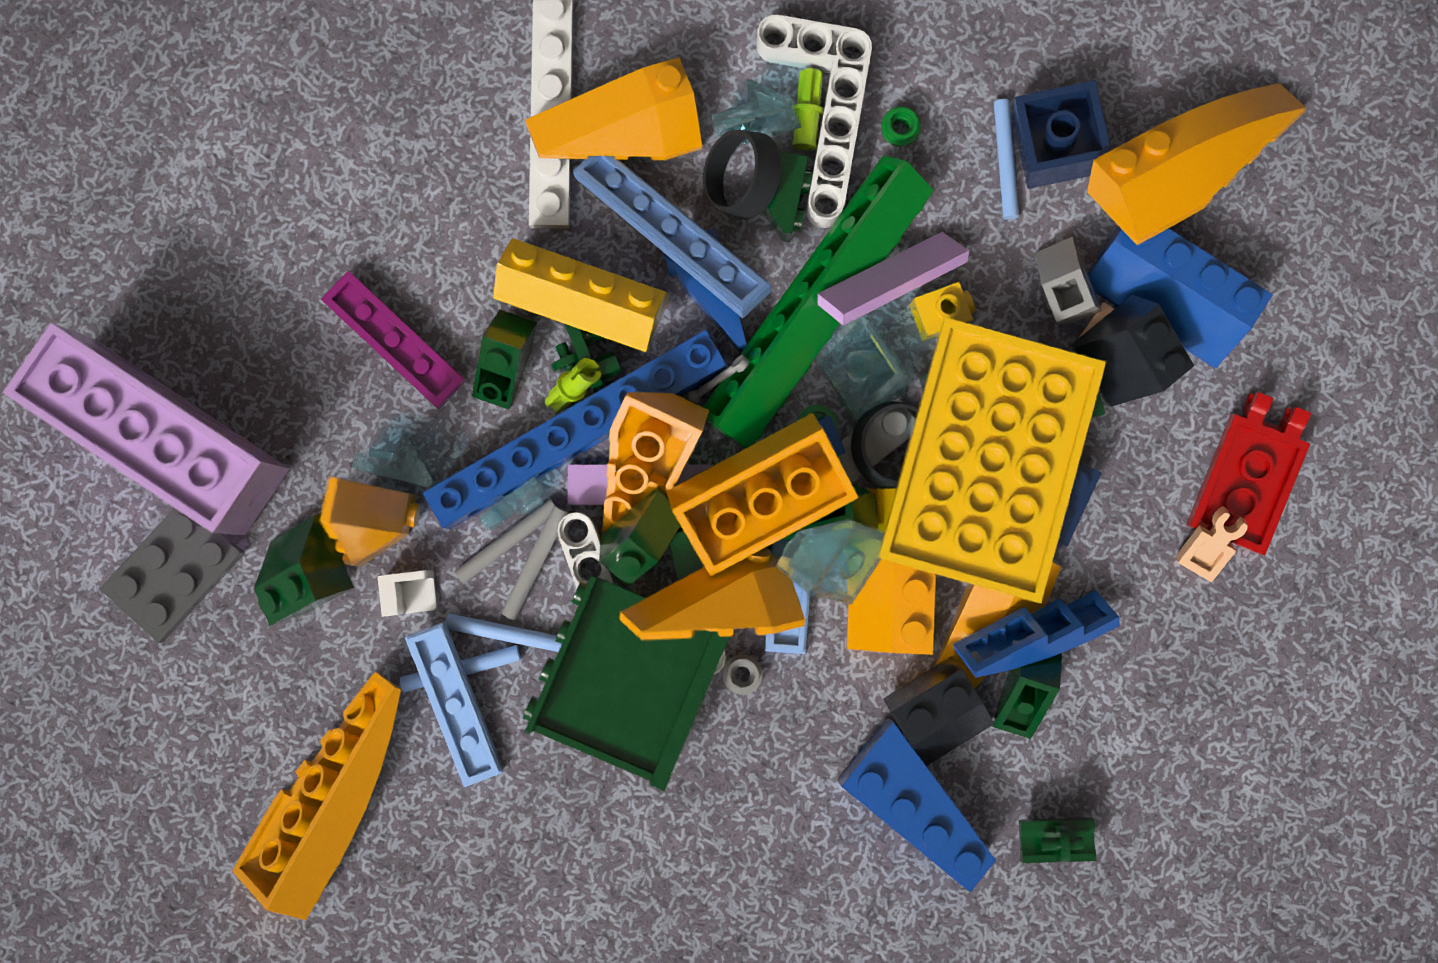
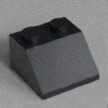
[1070,295,1195,407]
[883,656,994,766]

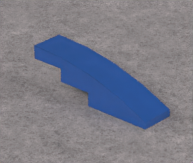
[953,590,1120,677]

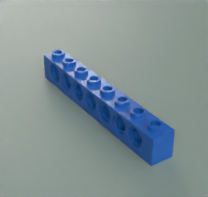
[423,330,726,529]

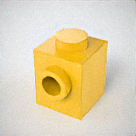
[909,282,975,342]

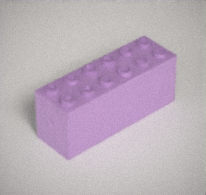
[2,323,290,535]

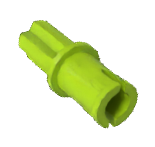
[792,68,823,150]
[545,358,601,413]

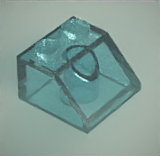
[776,519,884,604]

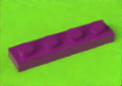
[321,271,466,409]

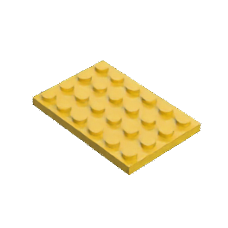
[877,317,1106,603]

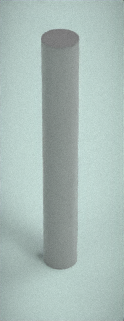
[454,499,555,584]
[501,505,569,620]

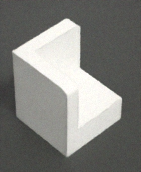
[378,570,438,617]

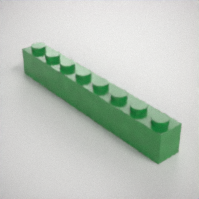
[703,156,934,449]

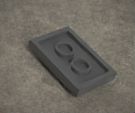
[100,508,245,643]

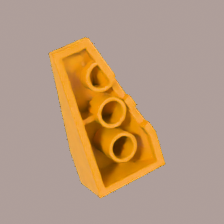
[525,57,702,160]
[602,392,709,533]
[320,477,421,566]
[620,547,805,640]
[934,562,1061,689]

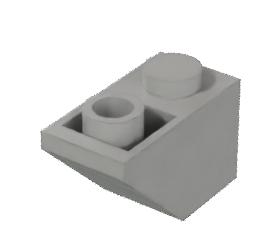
[1035,237,1102,326]

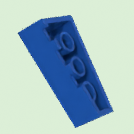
[837,717,996,893]

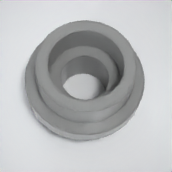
[722,654,763,695]

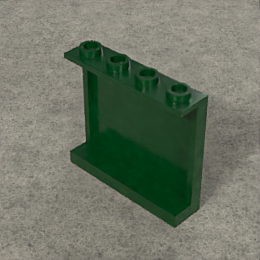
[522,576,730,791]

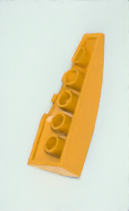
[1087,83,1306,245]
[232,672,401,920]

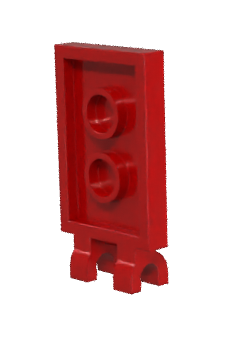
[1186,392,1311,555]

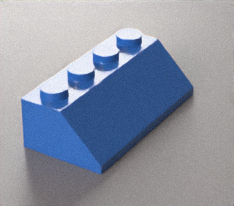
[1088,226,1273,368]

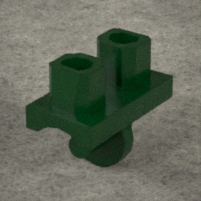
[551,324,622,393]
[1019,817,1097,863]

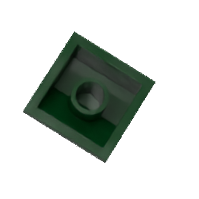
[254,513,354,626]

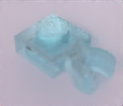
[479,477,548,531]

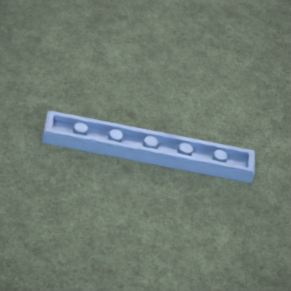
[573,156,772,318]

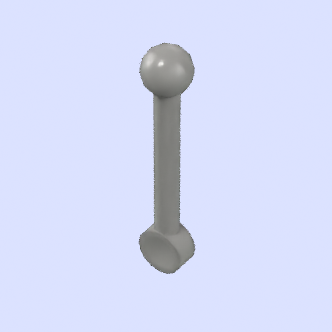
[685,355,749,404]

